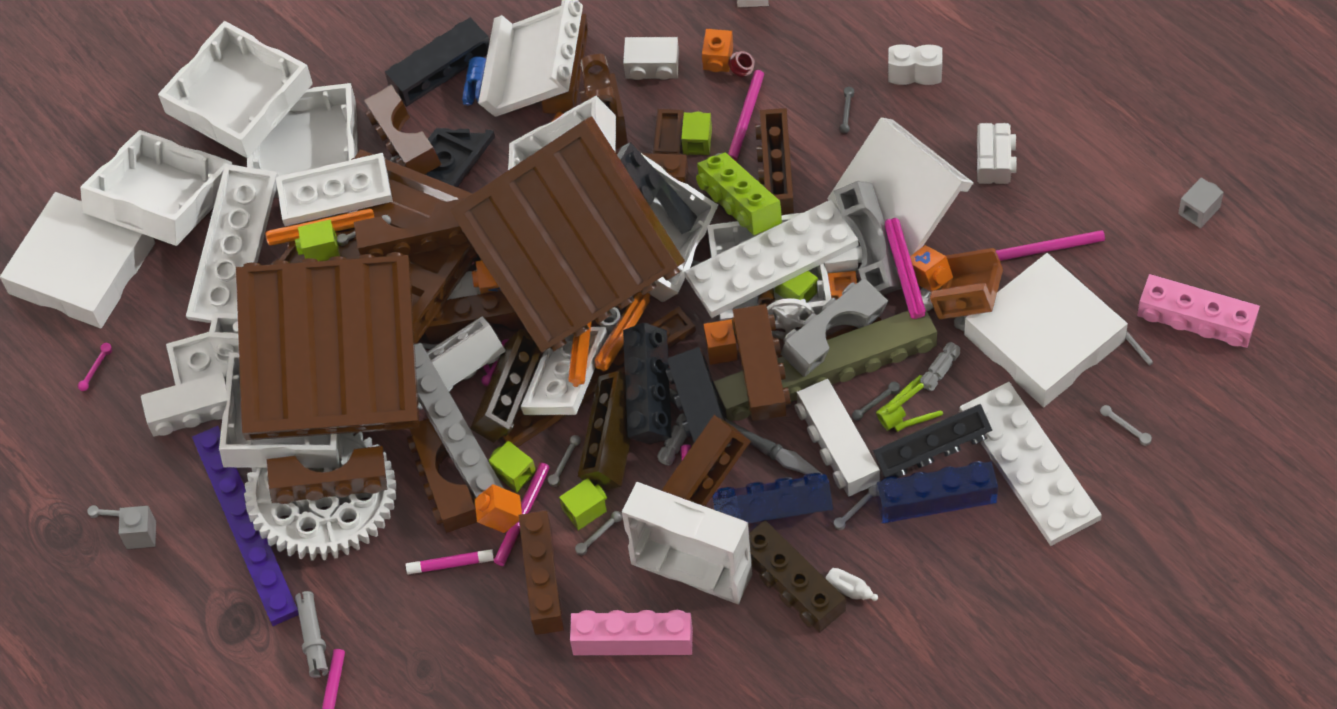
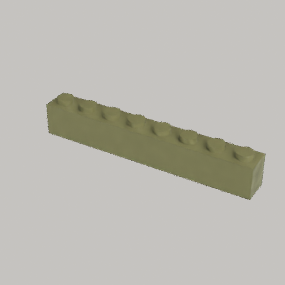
[714,309,937,421]

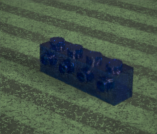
[876,461,998,524]
[712,473,833,523]

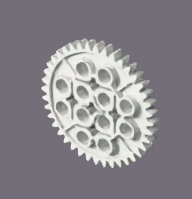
[244,432,396,560]

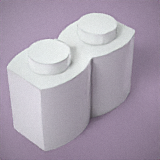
[888,45,942,85]

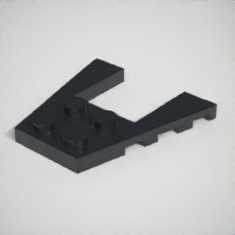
[617,142,697,234]

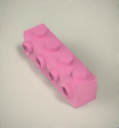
[1137,274,1260,348]
[570,610,693,655]

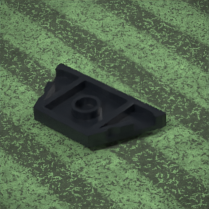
[424,128,495,187]

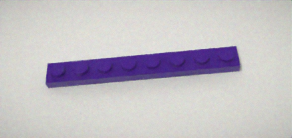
[192,426,299,626]

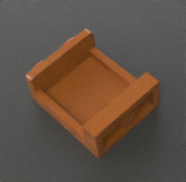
[930,248,1003,320]

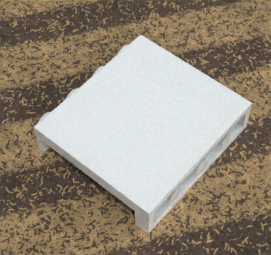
[478,0,583,117]
[827,118,973,256]

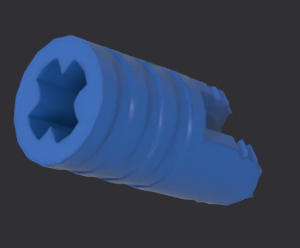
[462,57,486,106]

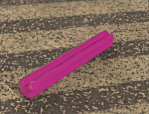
[884,218,926,319]

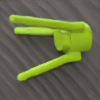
[876,375,943,432]

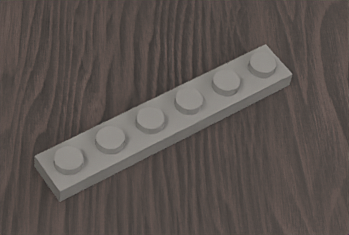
[415,343,503,500]

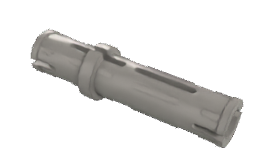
[295,591,329,678]

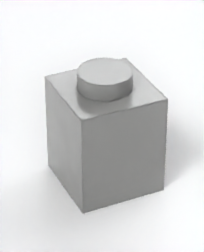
[1178,178,1224,228]
[119,506,156,549]

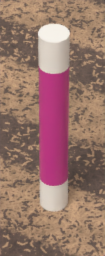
[406,549,494,575]

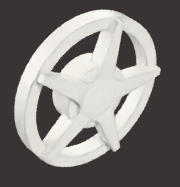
[767,299,814,339]

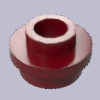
[729,51,754,77]

